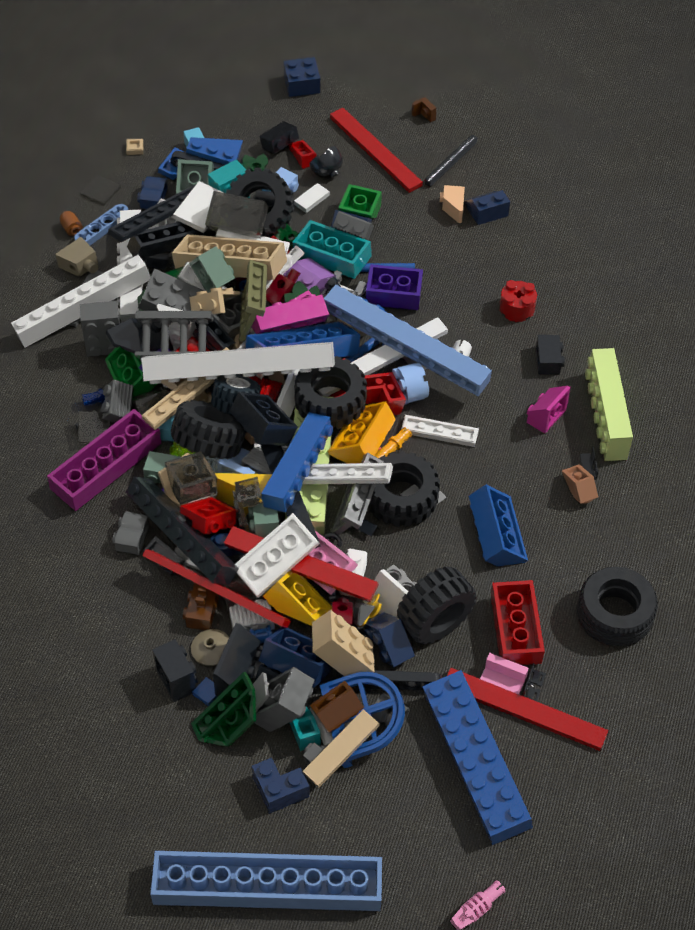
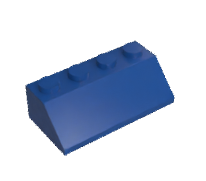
[469,484,528,566]

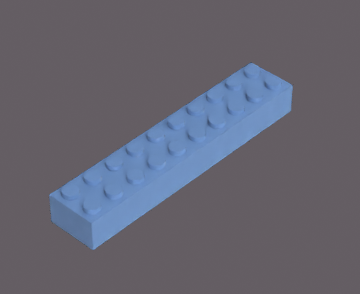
[151,851,382,911]

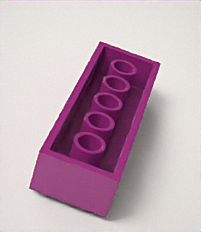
[47,409,162,511]

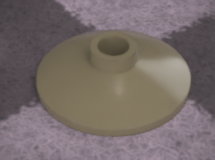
[191,629,229,666]

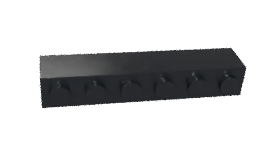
[127,222,217,259]

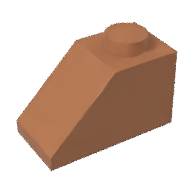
[562,465,598,504]

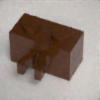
[183,583,219,630]
[309,681,364,733]

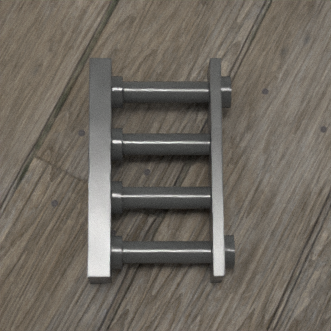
[135,311,213,362]

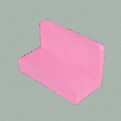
[480,653,529,694]

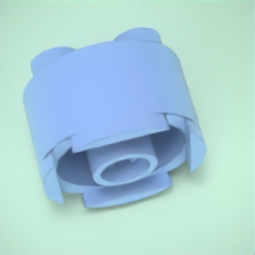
[392,363,429,404]

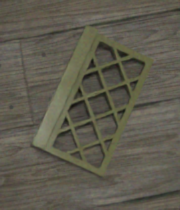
[239,260,267,342]

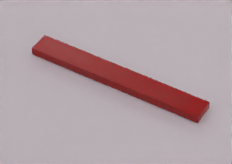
[330,108,423,193]
[224,526,379,602]
[142,549,291,628]
[447,668,608,751]

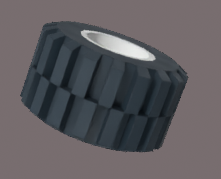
[211,374,261,415]

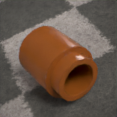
[60,211,83,236]

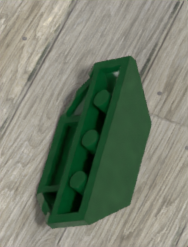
[191,672,256,746]

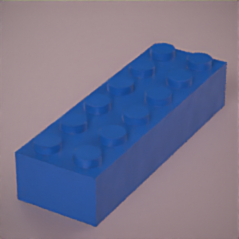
[245,321,360,358]

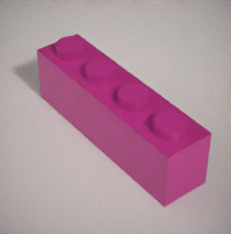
[252,294,329,334]

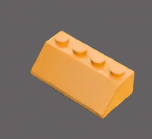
[328,401,396,464]

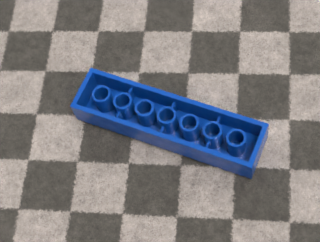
[423,670,533,845]

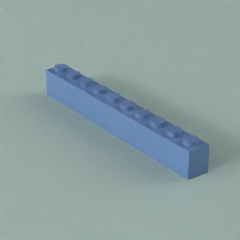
[324,285,492,396]

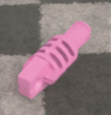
[450,880,505,930]

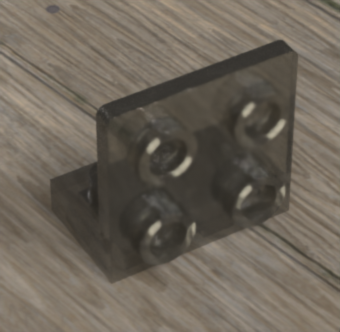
[232,477,263,533]

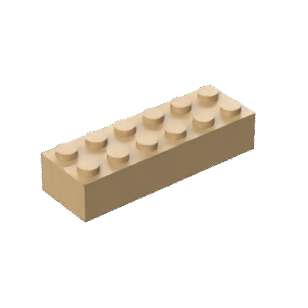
[172,235,287,281]

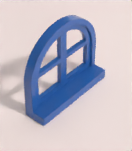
[320,672,405,769]

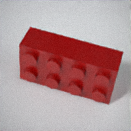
[490,580,545,665]

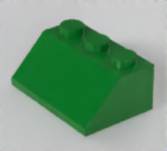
[105,346,158,398]

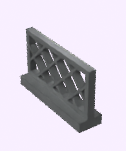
[331,452,384,535]

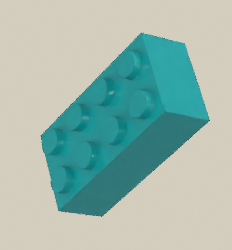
[292,220,372,279]

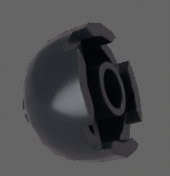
[309,146,343,178]

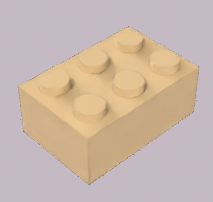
[312,610,374,676]

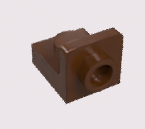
[412,97,436,122]

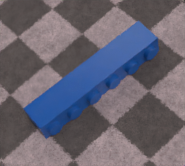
[261,412,333,512]

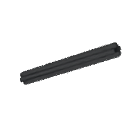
[424,135,478,187]

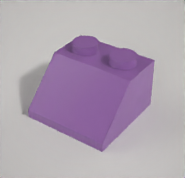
[284,258,336,295]

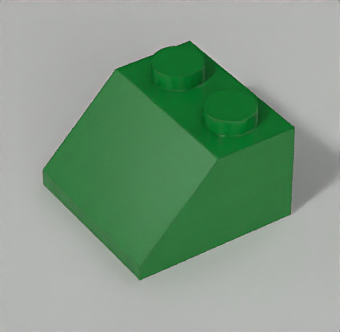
[339,184,382,218]

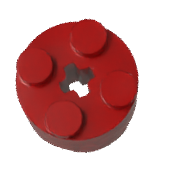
[500,280,537,322]

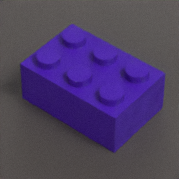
[366,264,423,310]

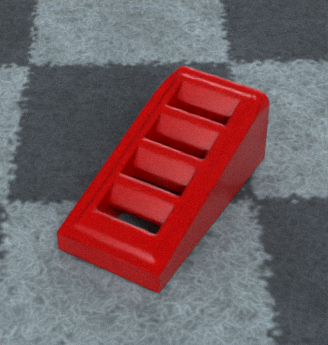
[288,140,317,168]

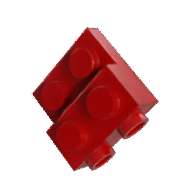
[180,497,237,534]

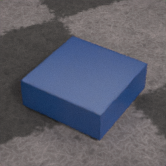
[193,677,217,706]

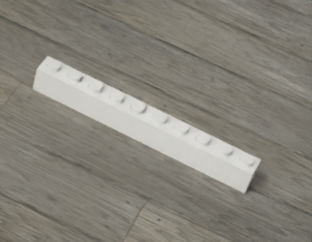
[141,342,335,384]

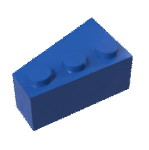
[186,137,243,165]

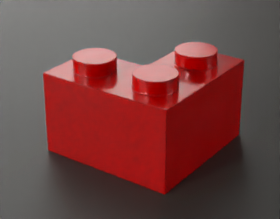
[365,372,406,415]

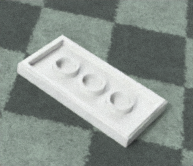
[235,513,320,598]

